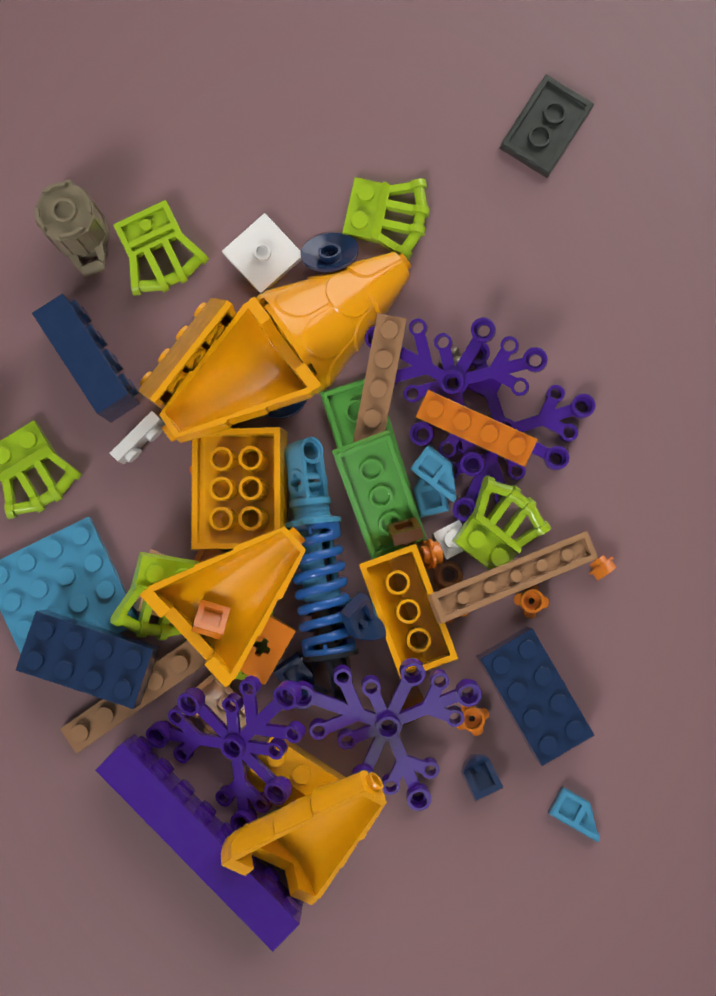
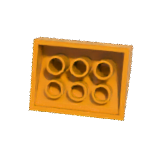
[138,298,237,410]
[191,427,288,550]

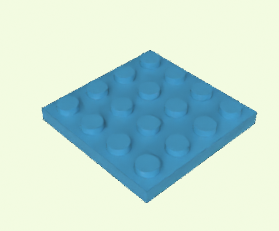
[0,517,139,676]

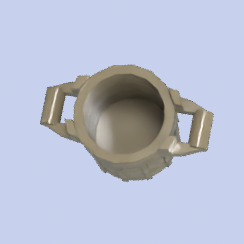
[34,179,110,278]

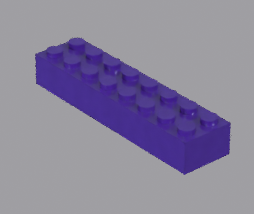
[95,734,303,952]

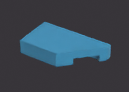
[410,445,457,503]
[413,478,449,518]
[548,786,600,842]

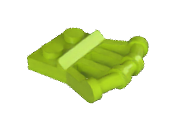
[342,177,430,261]
[113,200,209,296]
[0,420,83,519]
[452,475,551,570]
[110,552,199,640]

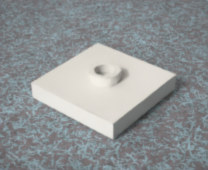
[222,213,301,294]

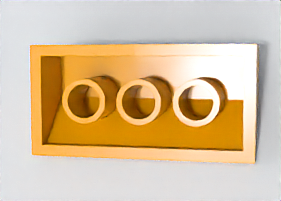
[359,544,458,679]
[246,737,345,808]

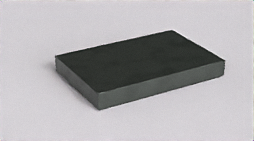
[499,74,594,178]

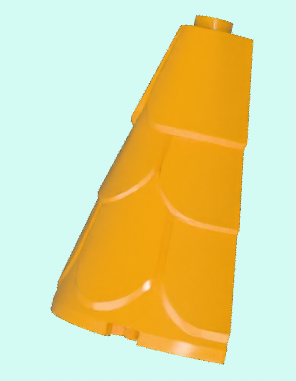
[255,252,411,392]
[159,296,323,443]
[139,526,306,688]
[221,770,387,905]

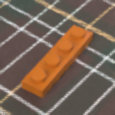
[416,390,538,467]

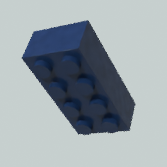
[32,293,140,423]
[16,610,160,709]
[476,627,595,766]

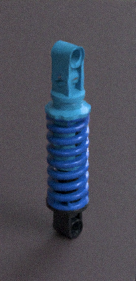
[284,437,359,702]

